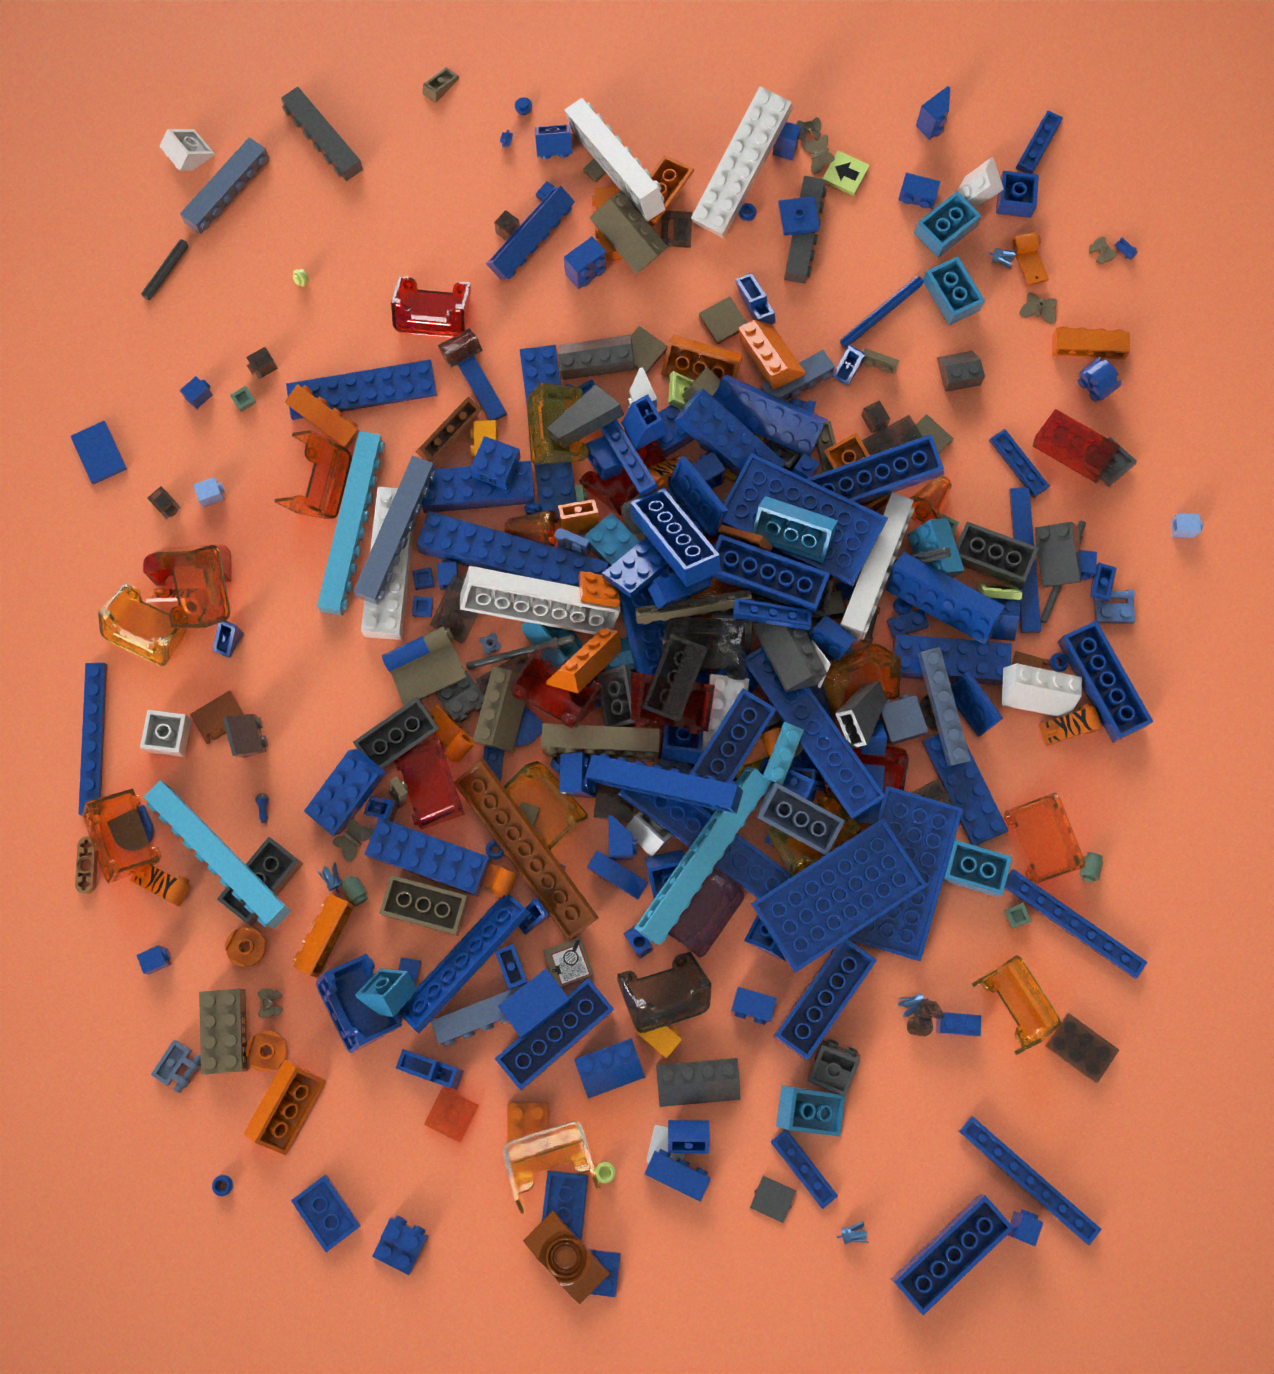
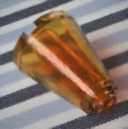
[909,476,952,525]
[504,510,558,547]

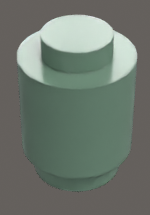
[1079,852,1104,883]
[341,876,368,906]

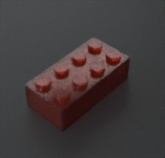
[1033,409,1120,484]

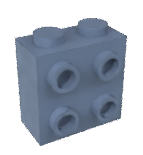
[879,694,928,746]

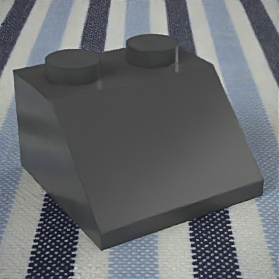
[937,351,985,392]

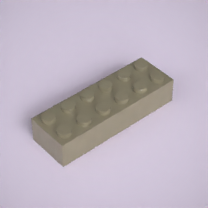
[541,723,660,762]

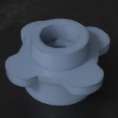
[480,633,501,654]

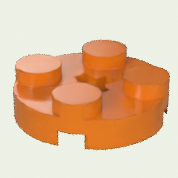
[225,926,267,967]
[246,1030,288,1072]

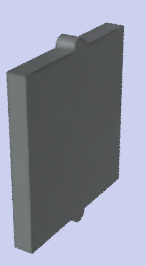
[750,1176,796,1223]

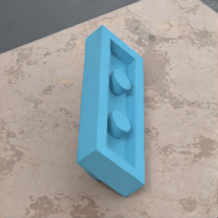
[763,722,804,785]

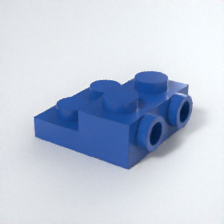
[372,1215,429,1275]

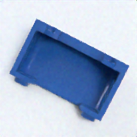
[316,953,402,1053]

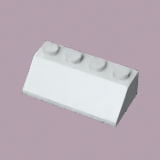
[1002,663,1082,717]

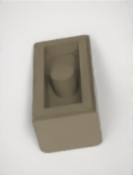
[422,67,459,103]

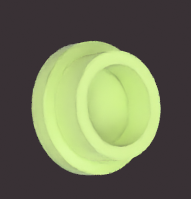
[292,269,309,287]
[595,1162,615,1183]

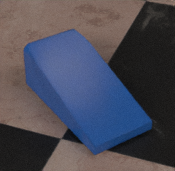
[1090,562,1117,602]

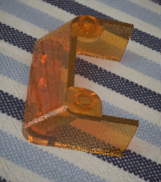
[274,430,352,519]

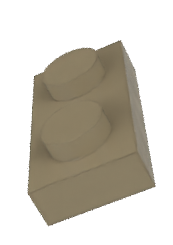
[863,348,899,374]
[389,777,408,808]

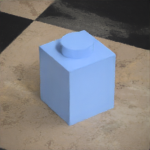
[193,477,225,507]
[1172,513,1203,538]

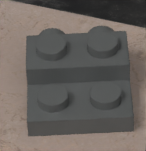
[436,670,485,723]
[807,1039,860,1097]

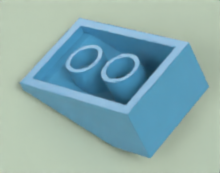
[776,1085,845,1137]

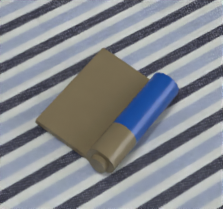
[382,626,467,706]

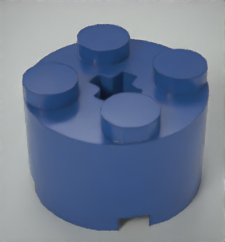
[1077,357,1121,402]

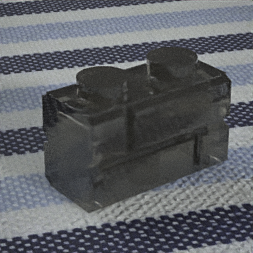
[438,328,483,368]

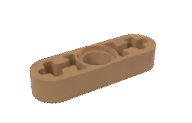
[75,836,98,894]

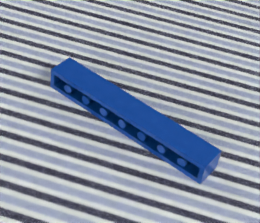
[585,753,743,814]

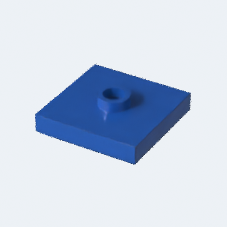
[778,196,820,236]

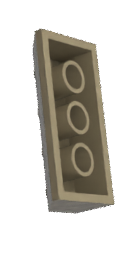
[589,191,668,275]
[473,666,532,753]

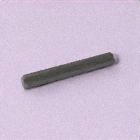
[141,239,189,300]
[893,547,951,564]

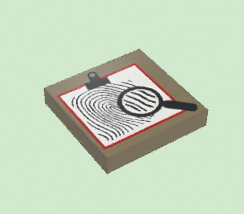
[543,937,594,987]

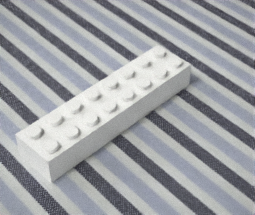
[691,86,793,239]
[564,98,665,222]
[361,487,416,640]
[840,492,915,645]
[460,566,620,635]

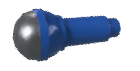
[255,793,269,823]

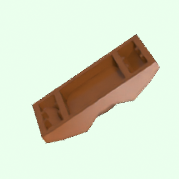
[523,1210,610,1304]

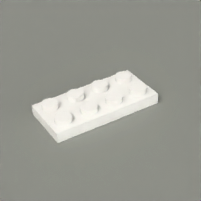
[702,674,749,752]

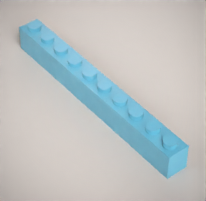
[317,431,385,616]
[634,767,771,945]
[144,780,291,929]

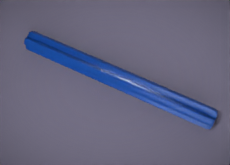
[840,276,924,348]

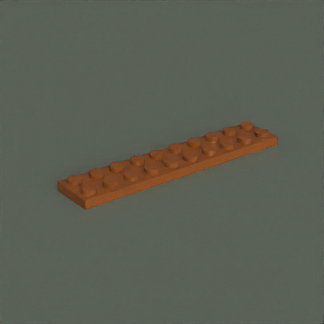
[453,759,599,941]

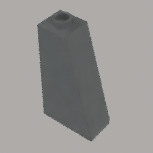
[547,384,624,448]
[835,681,886,748]

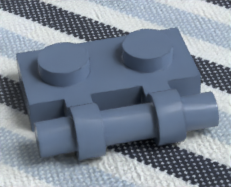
[151,1040,201,1093]

